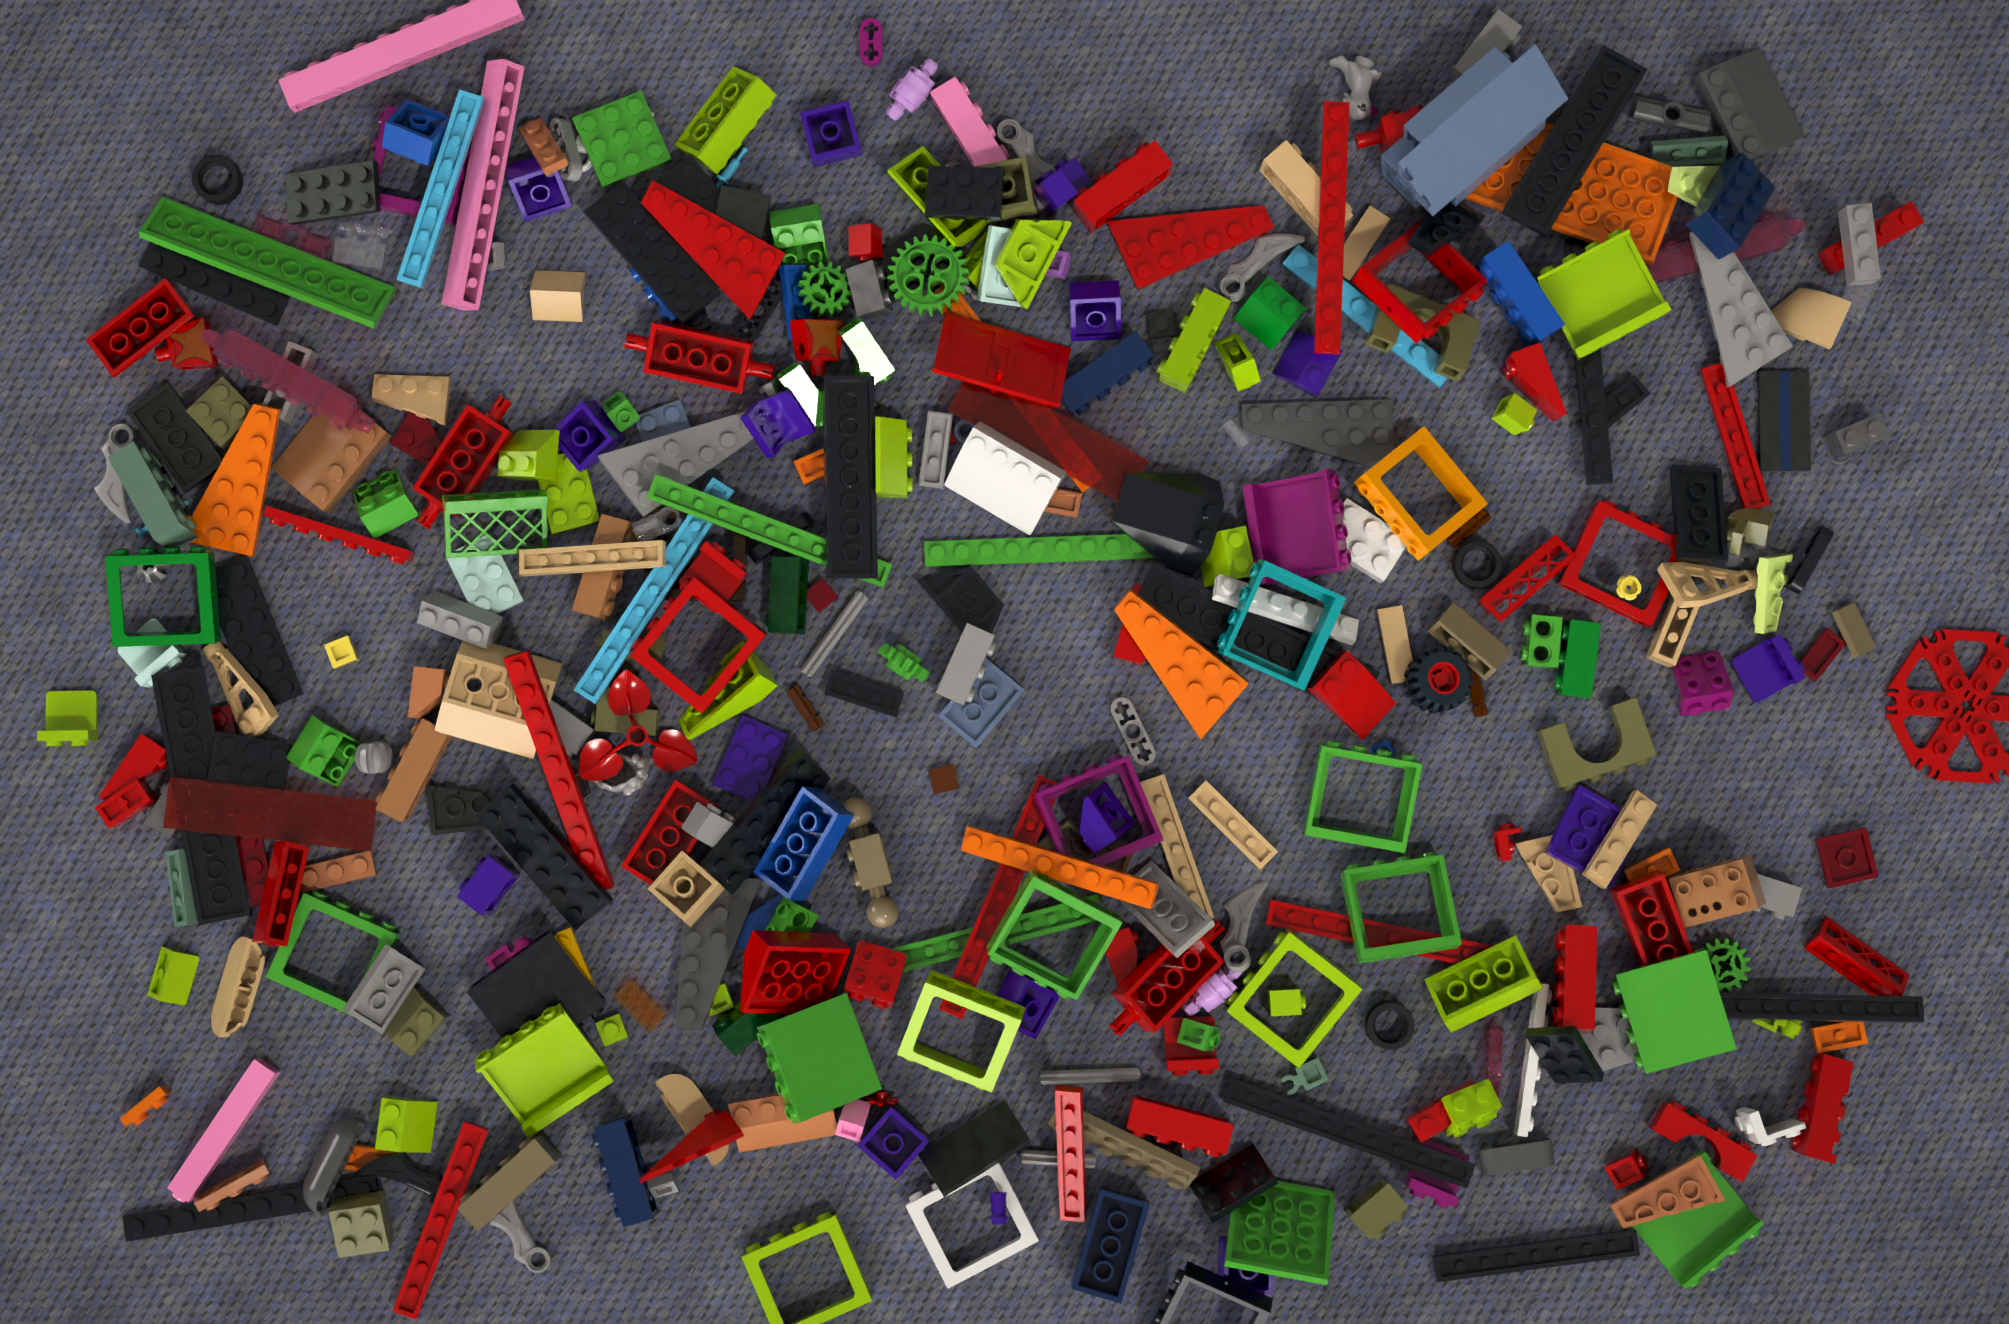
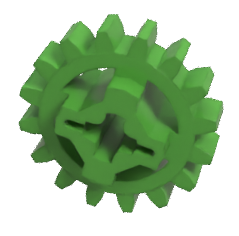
[798,261,852,317]
[878,643,930,682]
[1703,938,1751,993]

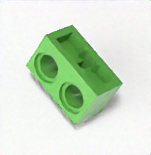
[1520,614,1563,669]
[765,897,819,932]

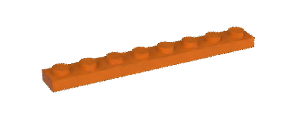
[961,825,1159,909]

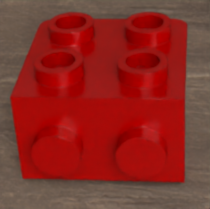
[679,541,748,613]
[844,941,906,1009]
[1164,1016,1219,1076]

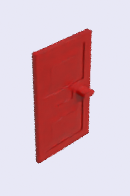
[932,312,1071,409]

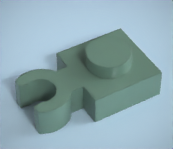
[1280,1056,1329,1095]

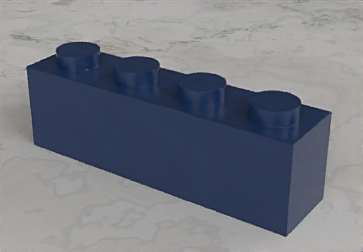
[1061,331,1154,416]

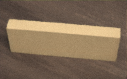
[1343,206,1390,282]
[1376,605,1413,684]

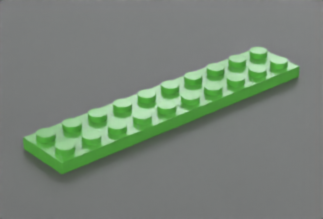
[139,197,395,329]

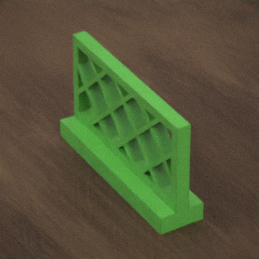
[442,490,548,558]

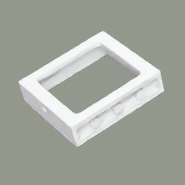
[905,1163,1039,1288]

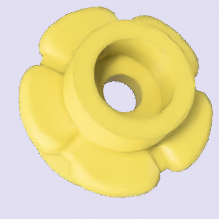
[1616,575,1641,600]

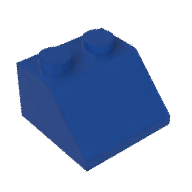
[382,99,450,166]

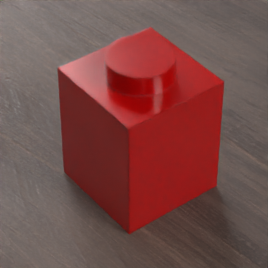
[848,223,883,263]

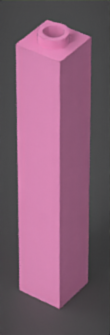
[167,1057,281,1202]

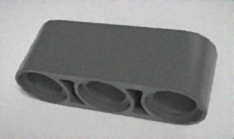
[1478,1138,1555,1175]

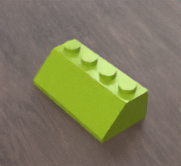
[674,66,777,174]
[887,146,988,247]
[1424,935,1544,1033]

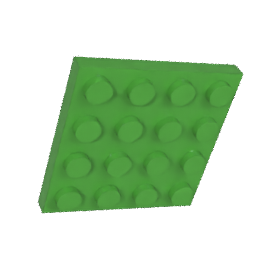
[1224,1181,1336,1285]

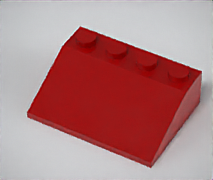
[740,930,851,1014]

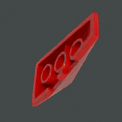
[639,1109,744,1184]

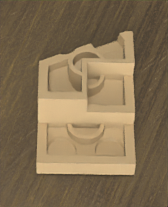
[1771,287,1852,349]

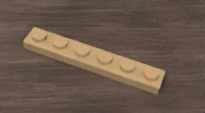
[519,540,666,577]
[1140,774,1214,919]

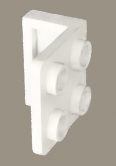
[1734,1107,1806,1146]

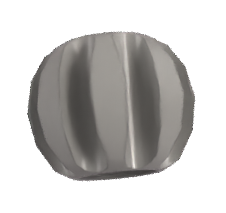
[132,546,171,583]
[354,741,393,773]

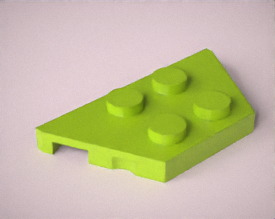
[994,219,1072,309]

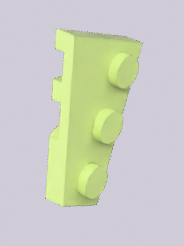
[1667,166,1720,206]
[1753,553,1794,634]

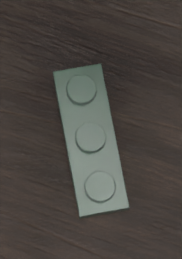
[1650,136,1728,166]
[166,849,197,927]

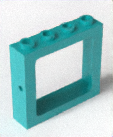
[1217,559,1346,691]

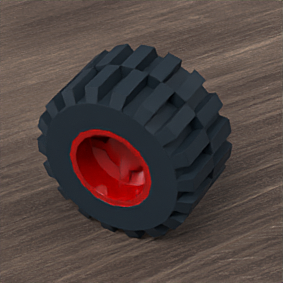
[1403,647,1474,714]

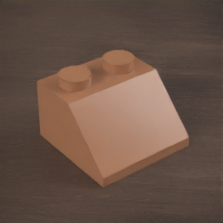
[408,666,451,720]

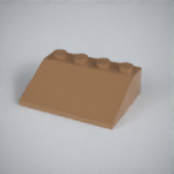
[271,390,392,514]

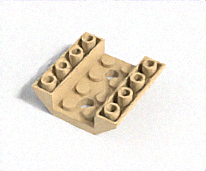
[435,640,563,759]

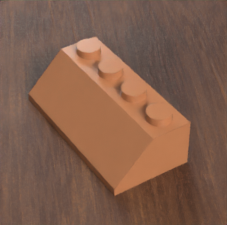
[728,1093,838,1153]

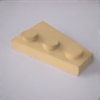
[372,374,451,426]
[1514,835,1582,912]

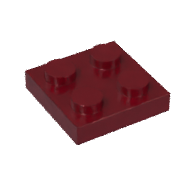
[1815,828,1879,888]

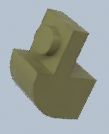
[1726,508,1774,555]

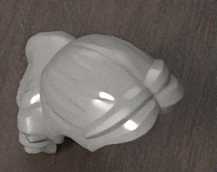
[594,752,648,796]

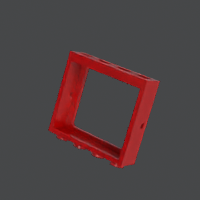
[1352,220,1488,344]
[1556,500,1683,628]
[630,576,768,714]

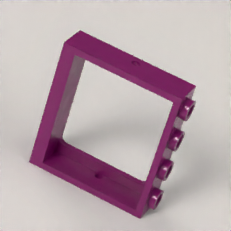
[370,105,473,226]
[1033,754,1164,866]

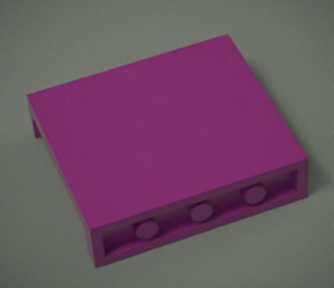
[1243,469,1352,585]

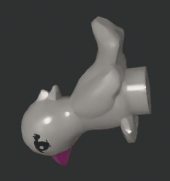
[1329,55,1382,120]

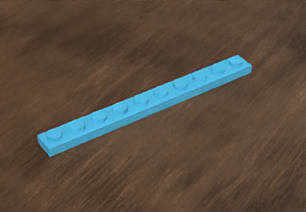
[574,477,735,704]

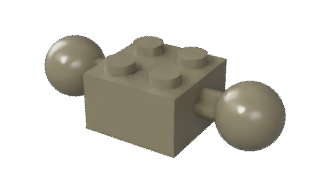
[842,797,899,928]

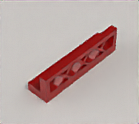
[1479,534,1576,623]
[1804,916,1910,996]

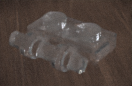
[332,221,391,271]

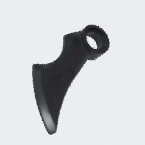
[357,1152,443,1205]

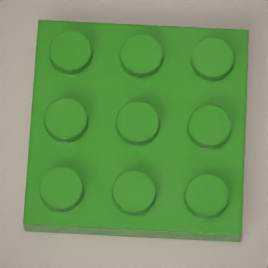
[572,91,671,189]

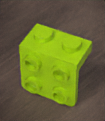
[37,691,98,746]
[1441,1079,1502,1138]

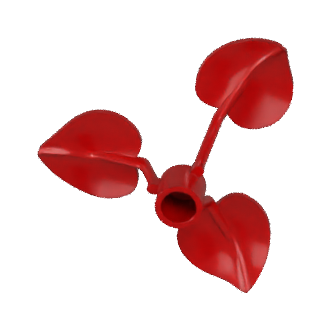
[578,670,698,781]

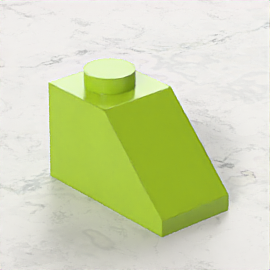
[1214,333,1261,391]

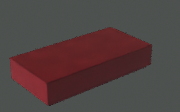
[1800,627,1846,682]

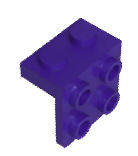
[740,390,815,459]
[1731,634,1806,703]

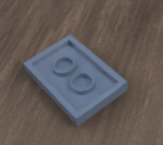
[635,399,691,442]
[938,658,1025,749]

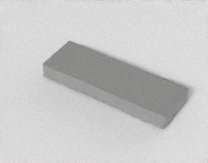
[918,411,953,489]

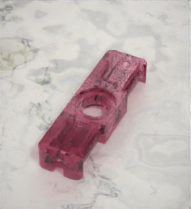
[252,214,332,260]
[1485,1027,1504,1099]

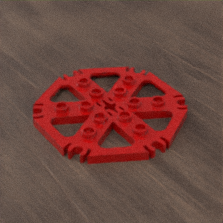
[1885,629,2009,784]

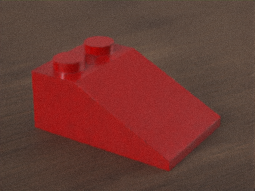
[1502,343,1567,422]
[1307,651,1396,740]

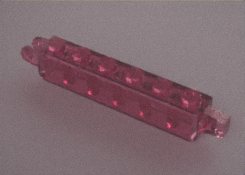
[1644,215,1805,284]
[201,329,375,434]

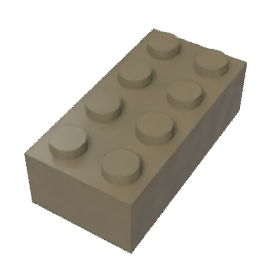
[457,1134,562,1232]

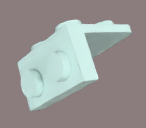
[118,619,188,688]

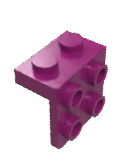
[1671,651,1734,716]
[1404,1139,1469,1209]

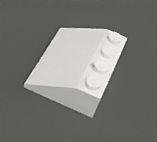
[944,421,1066,536]

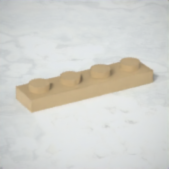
[1188,780,1278,870]
[1582,790,1657,889]

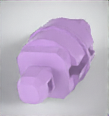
[886,58,938,121]
[1182,961,1243,1016]

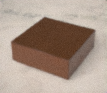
[929,764,959,794]

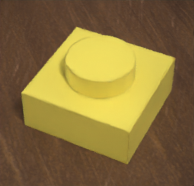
[324,636,359,669]

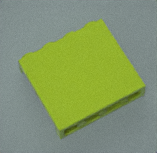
[1536,228,1671,360]
[474,1003,614,1137]

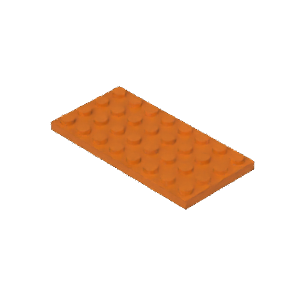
[1465,122,1678,265]

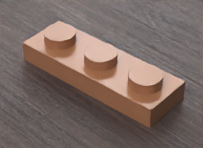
[518,117,569,176]
[301,850,377,893]
[194,1158,269,1212]

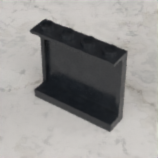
[467,927,606,1038]

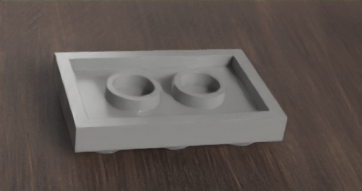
[342,944,425,1034]

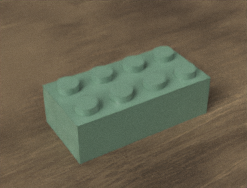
[108,441,199,548]

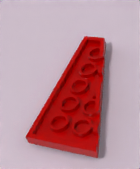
[641,180,786,320]
[1107,205,1274,290]

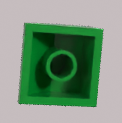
[1233,276,1306,351]

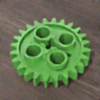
[887,234,969,316]

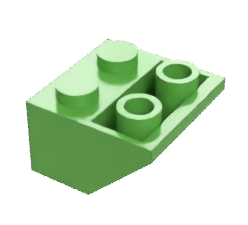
[769,204,829,266]
[352,468,419,539]
[286,715,362,787]

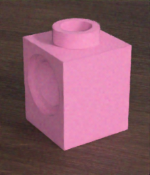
[835,1099,871,1142]

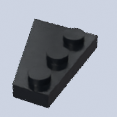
[1407,202,1485,256]

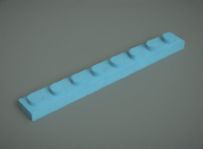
[397,89,485,289]
[1282,245,1447,388]

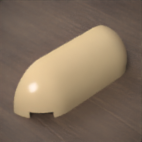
[211,937,265,1037]
[656,1074,729,1166]

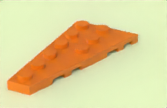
[191,403,281,556]
[1114,588,1249,740]

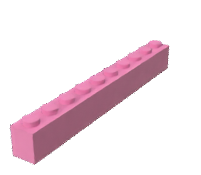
[278,0,525,113]
[441,59,524,311]

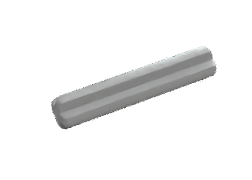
[1021,1149,1096,1169]

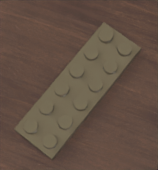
[1047,1108,1201,1190]

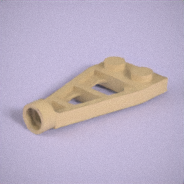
[1657,562,1758,608]
[203,641,279,739]

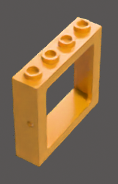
[1354,426,1488,561]

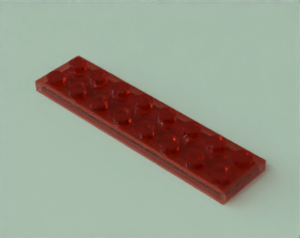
[947,381,1149,501]
[163,777,377,852]

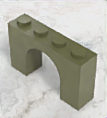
[1365,284,1481,381]
[591,630,666,736]
[1537,698,1657,791]

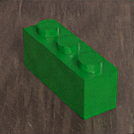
[1554,619,1601,700]

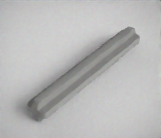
[801,591,868,677]
[1040,1067,1141,1085]

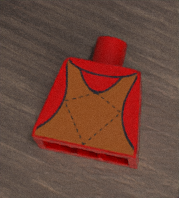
[155,317,219,370]
[790,319,844,377]

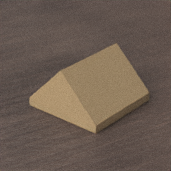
[530,270,585,322]

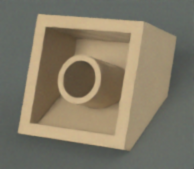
[648,851,724,927]

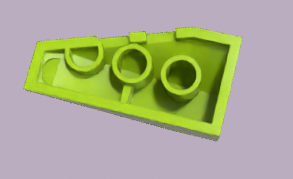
[678,640,778,740]

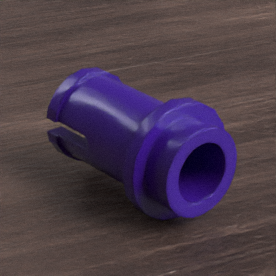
[989,1192,1010,1225]

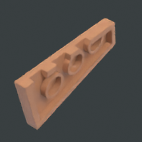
[1609,1154,1726,1228]

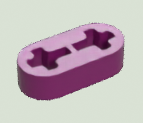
[860,18,883,67]

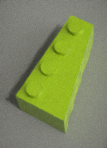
[1157,288,1231,393]

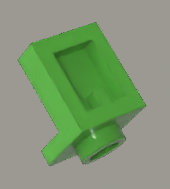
[600,390,640,432]
[1177,1018,1220,1052]

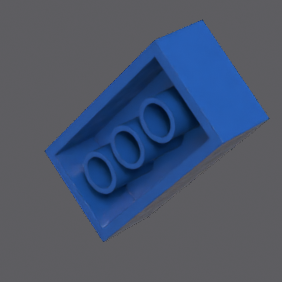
[1476,240,1565,346]
[754,786,854,901]

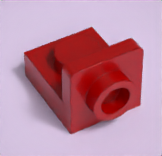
[1492,823,1522,862]
[1605,1148,1648,1190]

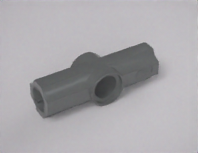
[1631,96,1711,134]

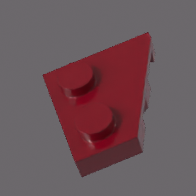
[390,412,442,466]

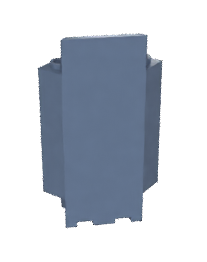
[1381,44,1568,216]

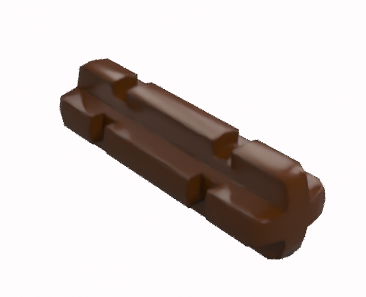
[1447,509,1491,548]
[1468,668,1488,717]
[787,684,824,731]

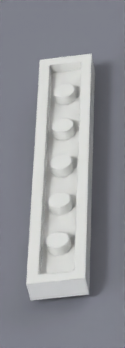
[1212,574,1359,645]
[1513,983,1552,1137]

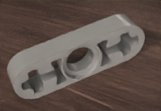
[549,118,583,182]
[1110,697,1156,766]

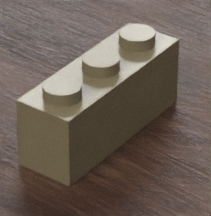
[1427,602,1511,681]

